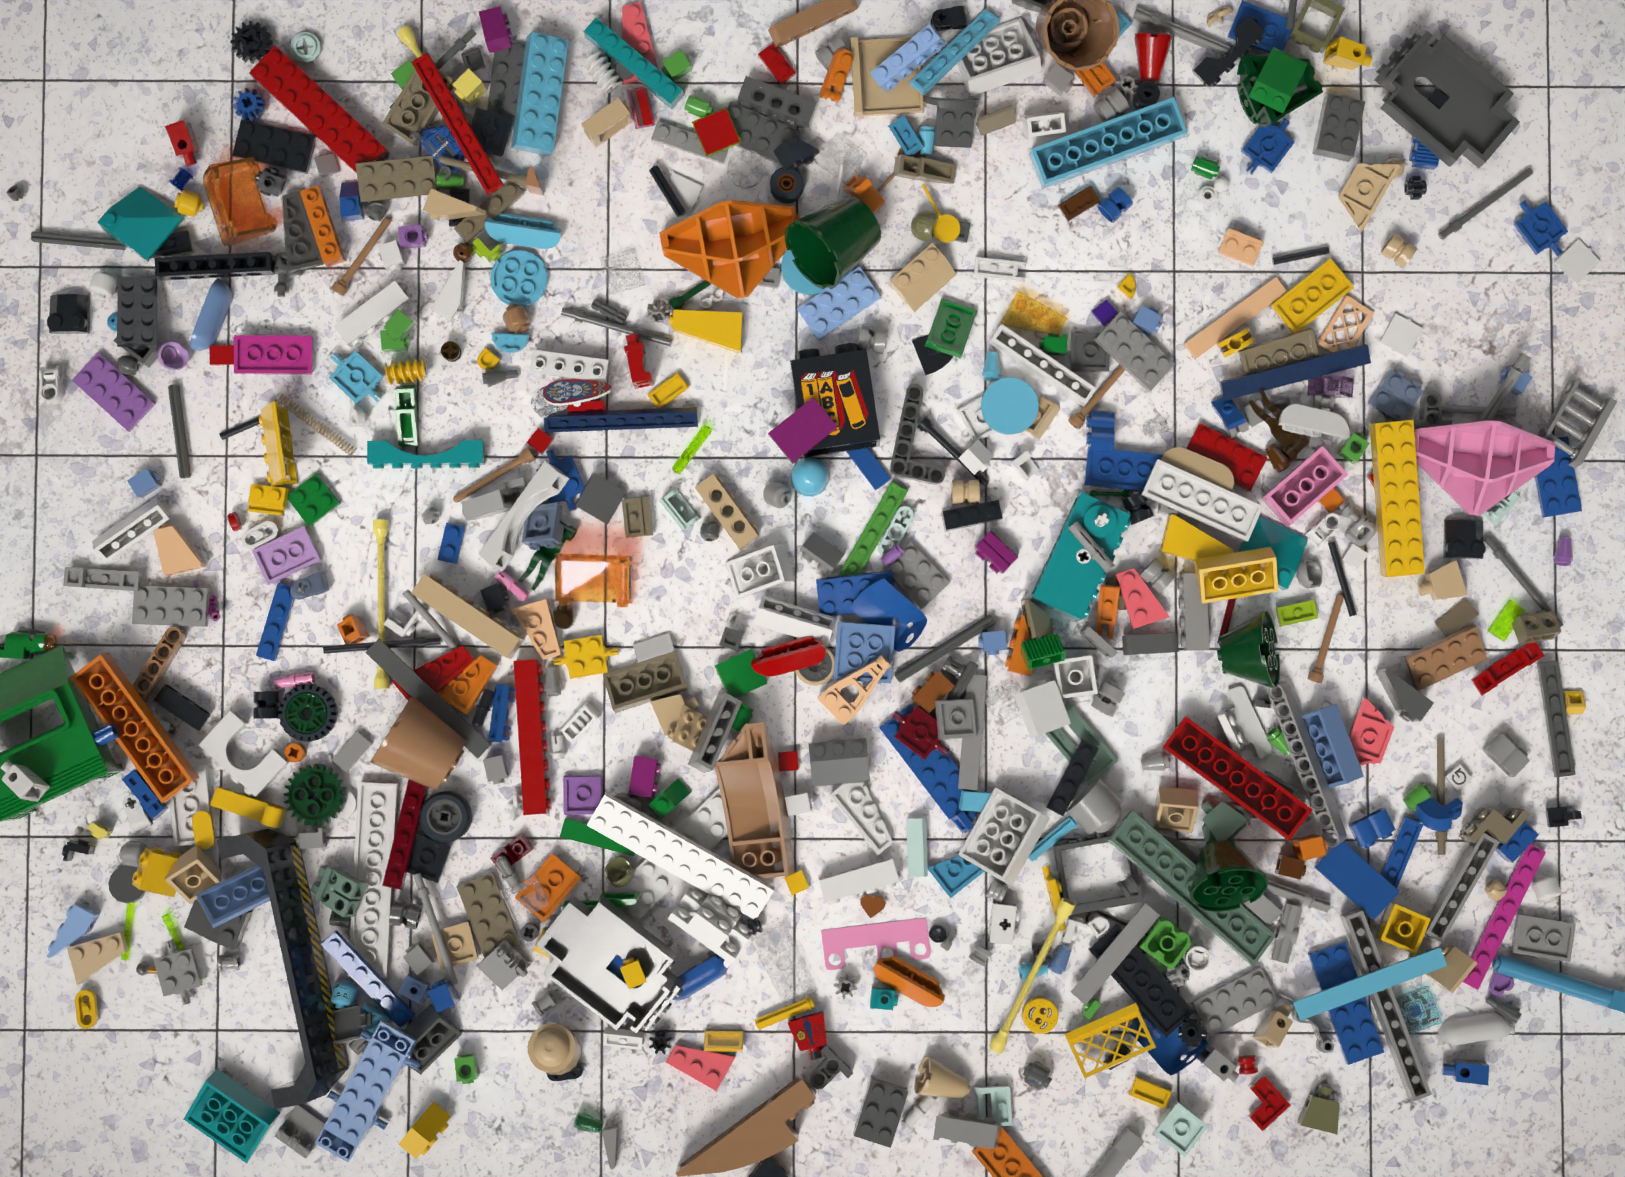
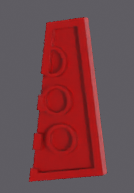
[392,645,475,701]

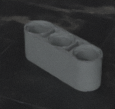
[1122,633,1179,655]

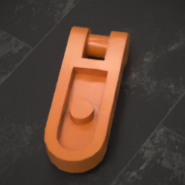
[819,48,853,103]

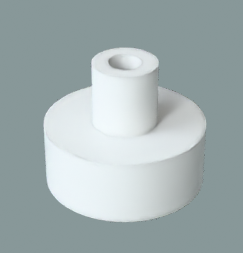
[349,407,369,427]

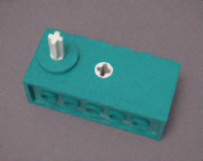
[1029,492,1131,621]

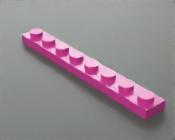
[1463,844,1546,990]

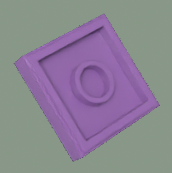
[563,775,602,815]

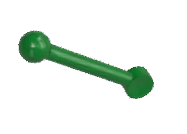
[1089,490,1129,498]

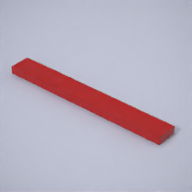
[411,52,504,196]

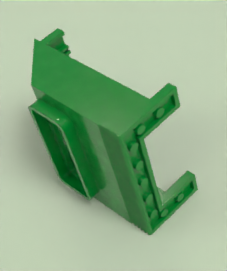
[0,645,124,822]

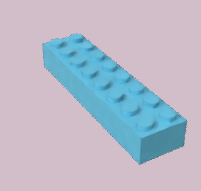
[1029,97,1187,189]

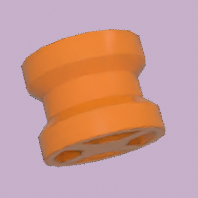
[284,743,306,762]

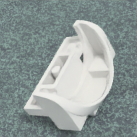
[665,888,752,968]

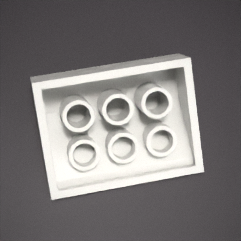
[957,18,1042,97]
[958,787,1050,886]

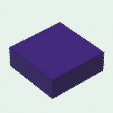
[1091,300,1118,327]

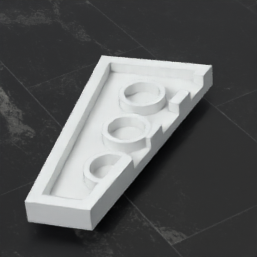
[829,782,893,855]

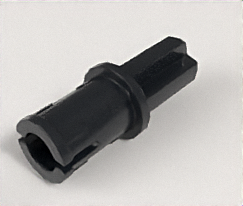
[472,688,495,727]

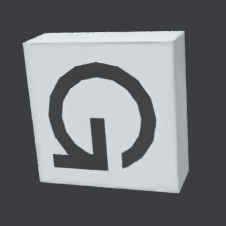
[1445,764,1472,791]

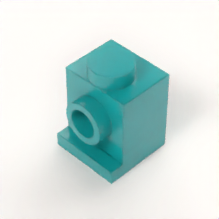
[869,987,898,1011]

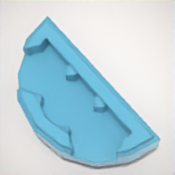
[491,333,530,353]

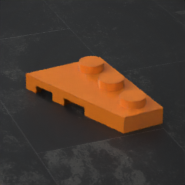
[437,655,498,715]

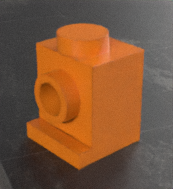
[337,614,370,644]

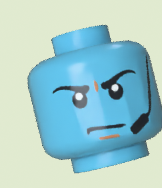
[330,980,358,1009]

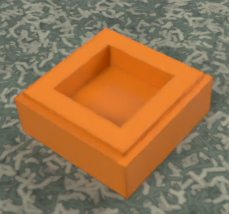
[1318,488,1345,514]

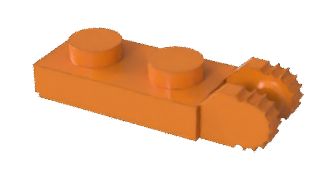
[1096,584,1120,639]

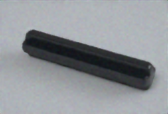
[649,165,686,217]

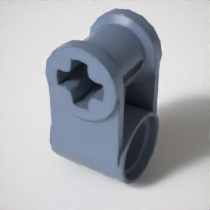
[290,572,330,600]

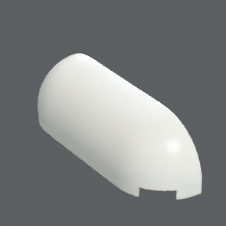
[1278,404,1350,441]
[1437,1012,1515,1046]

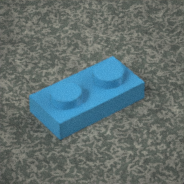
[888,115,924,156]

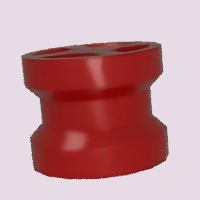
[1237,1055,1259,1074]

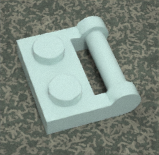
[975,1085,1012,1126]

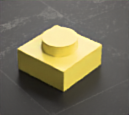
[87,821,113,839]

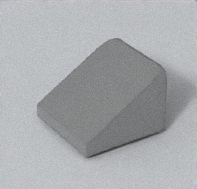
[314,154,340,178]
[1242,399,1266,428]

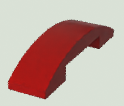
[1471,642,1545,696]

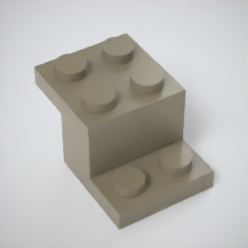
[1459,807,1530,844]

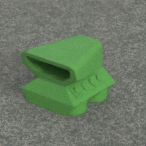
[1137,914,1194,970]

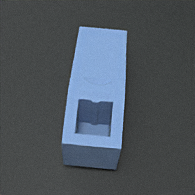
[47,903,100,958]

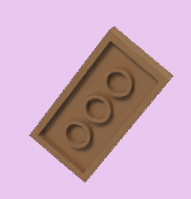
[1404,624,1487,691]

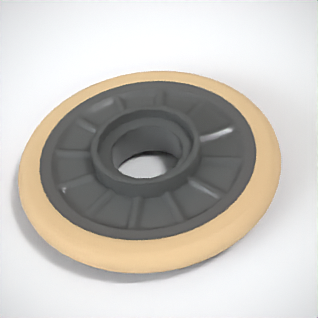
[795,646,835,686]

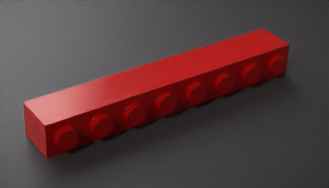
[513,659,552,815]

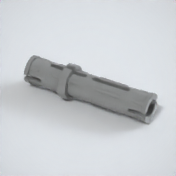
[1068,521,1115,573]

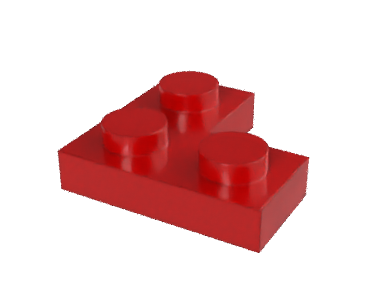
[567,397,607,412]
[1248,1075,1291,1131]

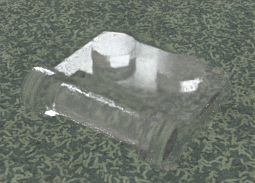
[500,873,550,922]

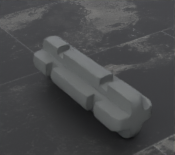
[591,299,627,324]

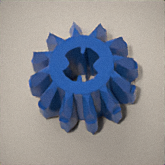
[233,88,266,121]

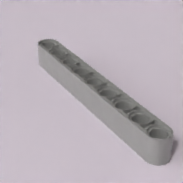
[1268,681,1347,847]

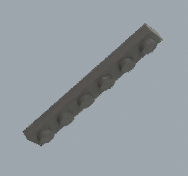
[1537,661,1576,778]

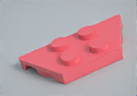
[1348,697,1394,765]

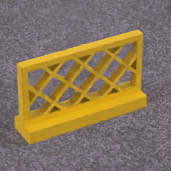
[1065,1003,1156,1079]

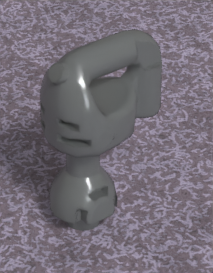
[274,252,303,297]

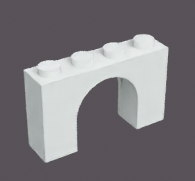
[199,710,290,797]

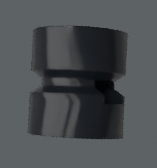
[1132,81,1160,110]
[1121,492,1154,525]
[253,691,279,719]

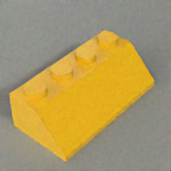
[1194,547,1278,604]

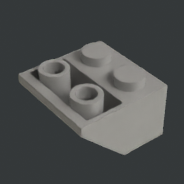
[800,532,845,574]

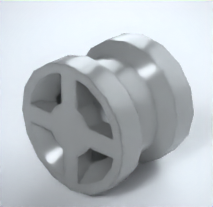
[986,879,1008,903]
[969,944,993,967]

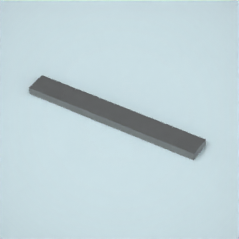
[365,638,491,759]

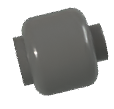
[1022,1061,1052,1091]

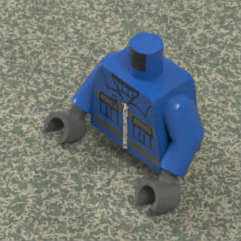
[408,125,466,181]

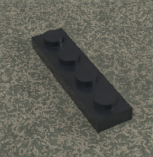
[1046,739,1099,816]

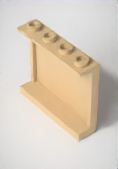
[850,33,927,117]

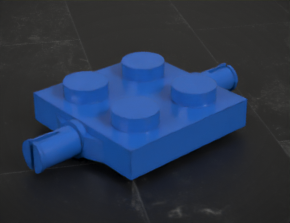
[1241,118,1295,175]
[1513,200,1568,256]
[536,449,585,512]

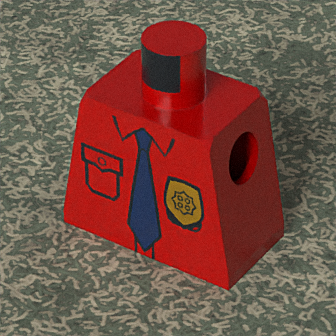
[165,120,199,167]
[788,1011,827,1060]

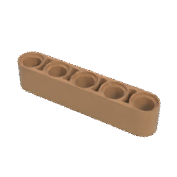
[768,0,859,47]
[133,627,186,703]

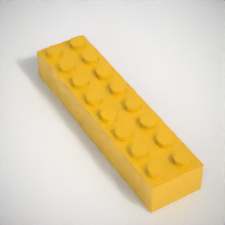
[1369,420,1425,577]

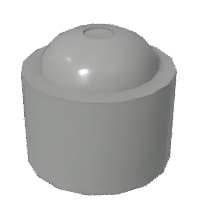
[1066,778,1123,835]

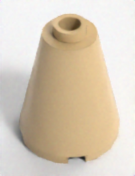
[914,1057,971,1099]

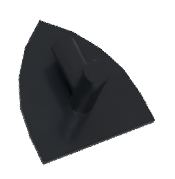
[912,335,953,376]

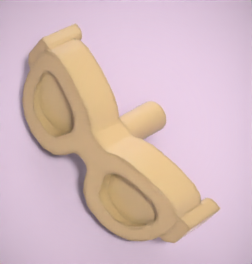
[1206,7,1233,28]

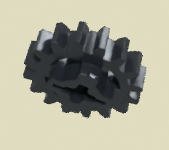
[230,21,273,64]

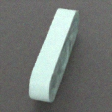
[878,506,914,556]

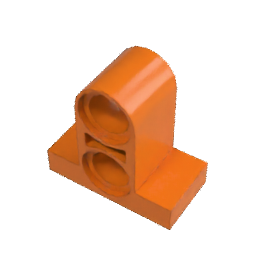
[842,175,885,214]

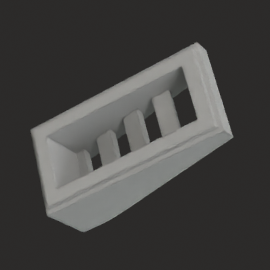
[602,1125,619,1169]

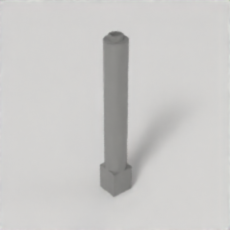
[1091,1126,1144,1177]

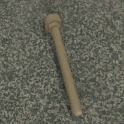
[438,156,527,189]

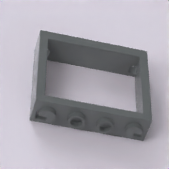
[1053,833,1144,915]

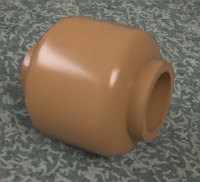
[503,304,531,334]

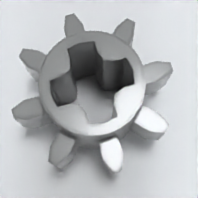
[1114,73,1138,97]
[647,299,670,323]
[1166,962,1190,987]
[833,974,857,999]
[349,1032,369,1055]

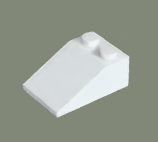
[726,544,795,599]

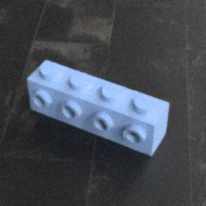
[870,24,946,92]

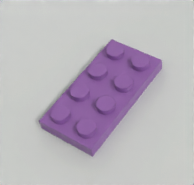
[72,352,155,432]

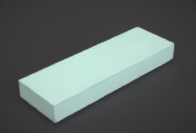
[906,818,928,877]

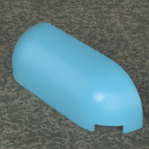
[485,213,561,249]

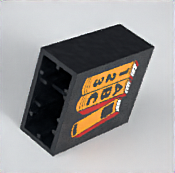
[790,343,880,458]

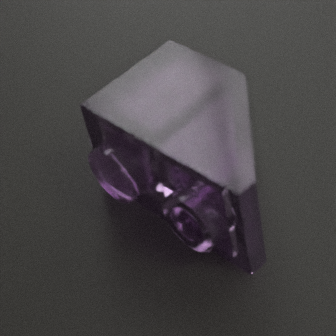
[1307,375,1354,398]

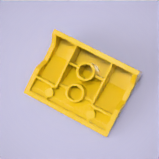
[259,401,298,487]

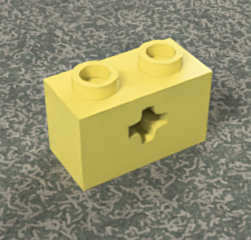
[452,69,487,107]

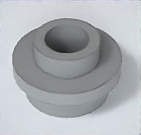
[422,507,441,525]

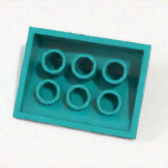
[183,1069,280,1164]

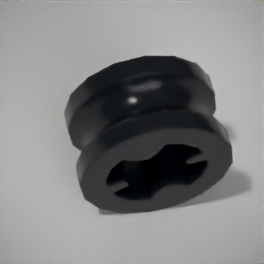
[747,917,763,936]
[929,925,946,943]

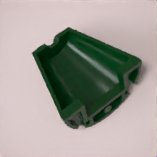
[1237,55,1323,127]

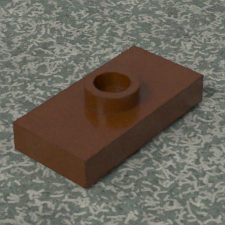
[1058,185,1101,222]

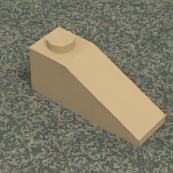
[423,189,486,220]

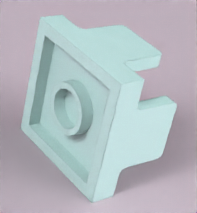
[1153,1101,1209,1157]

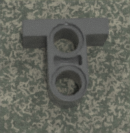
[1414,391,1452,430]
[810,1044,853,1089]

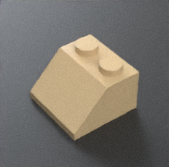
[1154,786,1199,833]
[165,845,221,904]
[1425,944,1477,993]

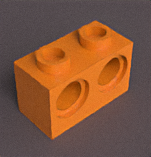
[1291,834,1328,861]

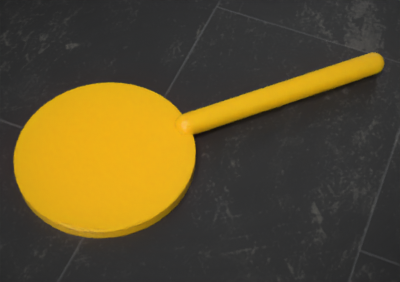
[922,184,960,243]

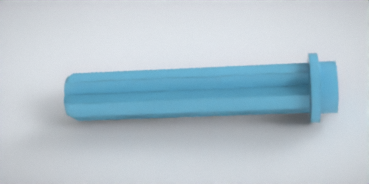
[1028,815,1078,861]

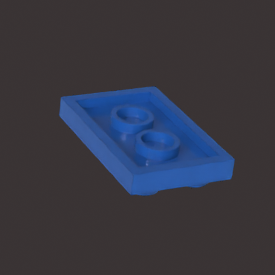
[1227,0,1295,54]

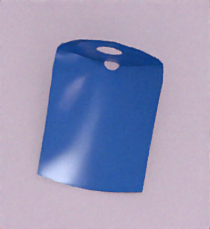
[850,578,927,652]
[1129,1011,1207,1075]

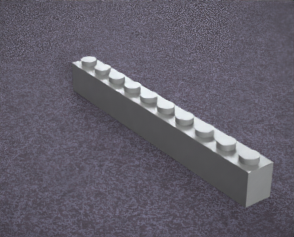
[1340,909,1432,1102]

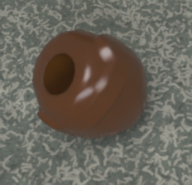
[453,243,474,263]

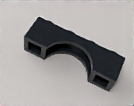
[1192,15,1265,88]

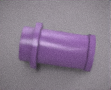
[880,543,905,567]

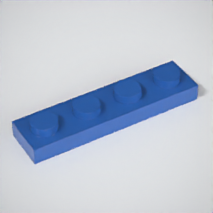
[256,582,298,662]
[1380,817,1423,889]

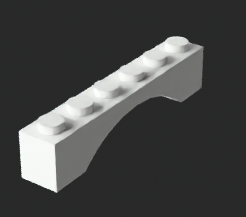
[478,461,570,572]

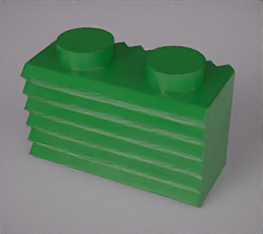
[1020,633,1065,670]

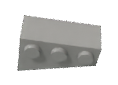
[933,1110,1001,1149]

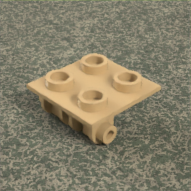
[667,705,708,751]

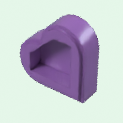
[1488,971,1514,996]

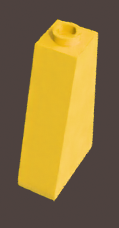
[669,310,743,353]
[1159,514,1234,562]

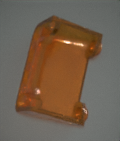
[203,157,277,247]
[555,554,634,607]

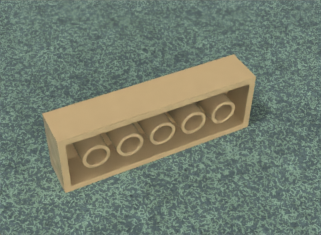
[411,574,524,659]

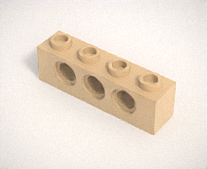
[695,474,759,550]

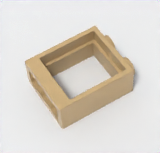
[581,97,633,148]

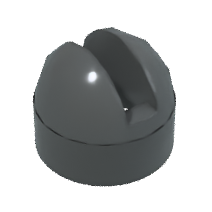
[6,184,24,201]

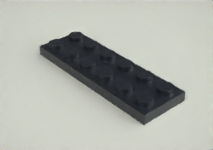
[1088,923,1195,1037]

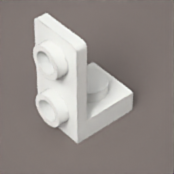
[384,604,427,638]

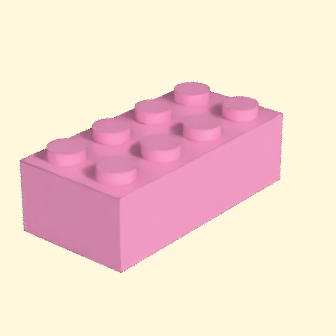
[1261,446,1348,527]

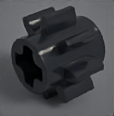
[1404,176,1427,200]
[649,1030,672,1054]

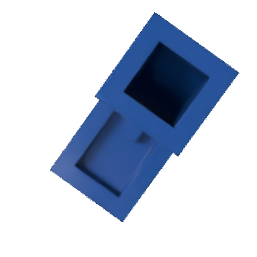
[1416,797,1463,831]

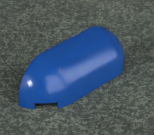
[672,954,729,1001]

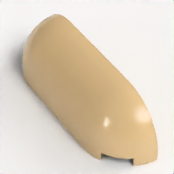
[1161,447,1234,492]

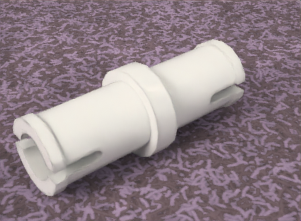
[901,1096,937,1130]

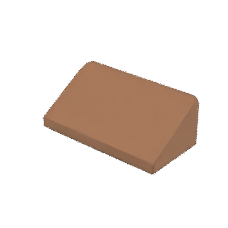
[525,166,543,196]

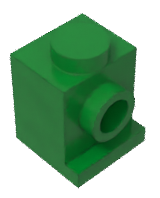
[1039,334,1068,356]

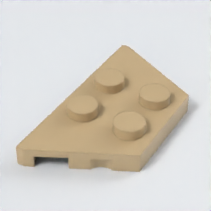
[1338,163,1400,231]

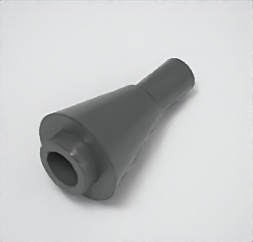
[482,369,518,388]
[1485,996,1521,1024]

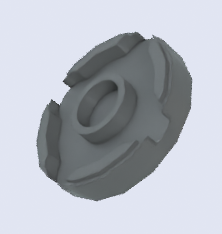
[108,865,146,904]

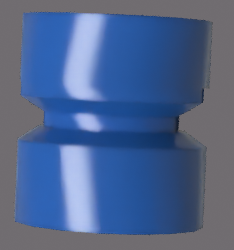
[1097,187,1133,223]

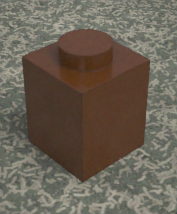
[1275,855,1306,880]

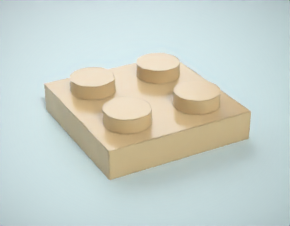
[431,921,479,969]

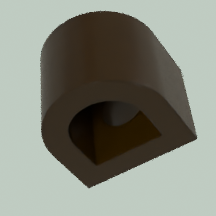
[553,605,575,629]

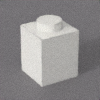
[378,240,406,272]
[959,440,994,475]
[785,792,814,816]

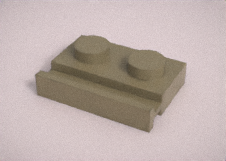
[622,497,654,538]

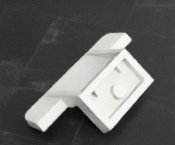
[1218,686,1272,759]

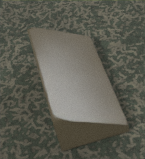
[976,105,1016,136]
[1434,599,1479,637]

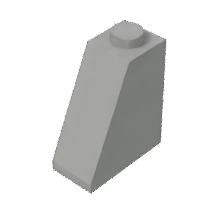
[461,488,520,521]

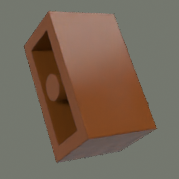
[911,671,955,714]

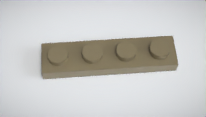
[454,181,524,243]

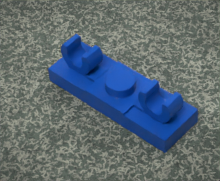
[488,683,515,743]

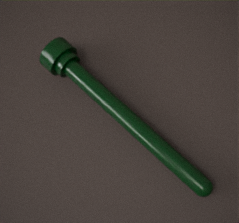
[668,280,711,310]

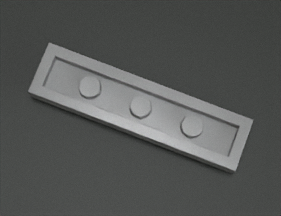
[651,121,729,164]

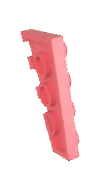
[622,2,658,85]

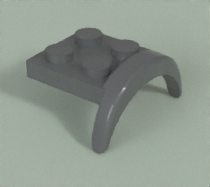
[924,97,979,148]

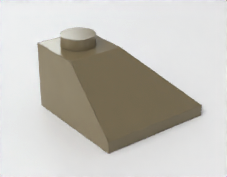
[1021,599,1055,639]

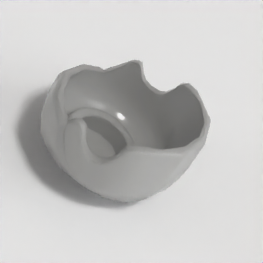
[1296,559,1322,588]

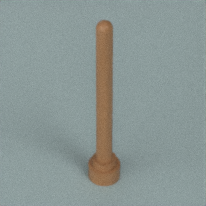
[331,217,391,297]
[1068,365,1125,430]
[453,447,536,503]
[1307,594,1344,684]

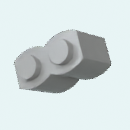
[1483,734,1530,777]

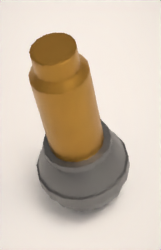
[136,962,157,976]

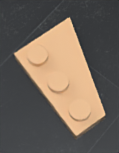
[510,599,563,660]

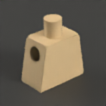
[1417,560,1468,600]
[650,694,699,736]
[1252,1003,1293,1048]

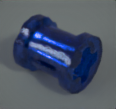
[168,167,194,192]

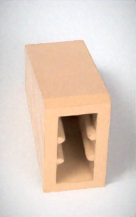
[153,524,206,576]

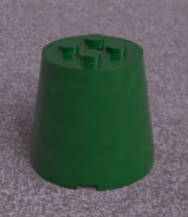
[785,196,881,289]

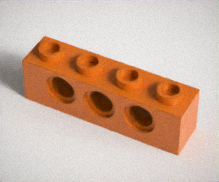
[300,185,346,267]

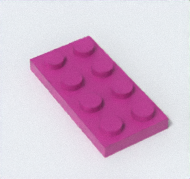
[234,335,313,375]

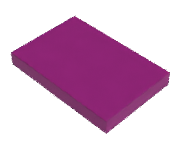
[768,397,838,464]

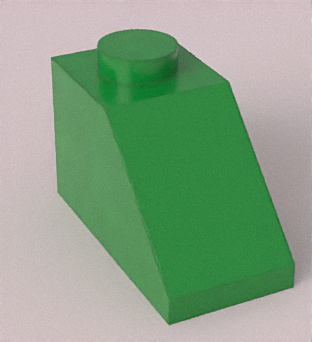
[648,778,691,819]

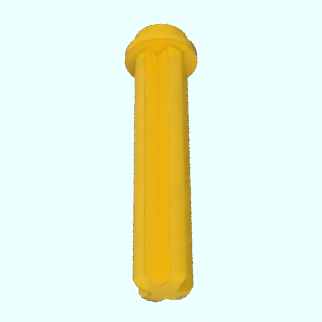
[755,996,815,1030]

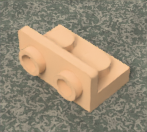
[1218,228,1264,267]

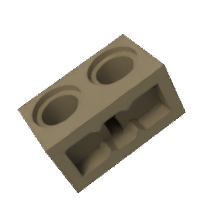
[1512,610,1562,644]

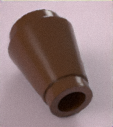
[1265,443,1291,473]

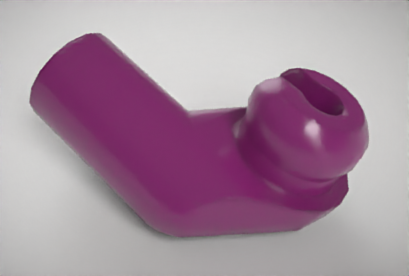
[209,594,220,621]

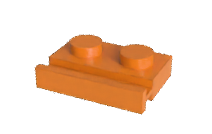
[1073,63,1116,98]

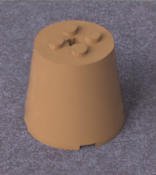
[1035,0,1119,70]
[370,696,467,790]

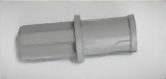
[496,856,523,892]

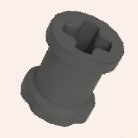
[941,655,966,679]
[520,923,539,942]

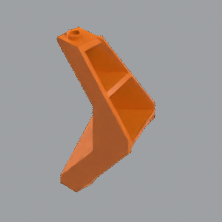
[659,200,800,299]

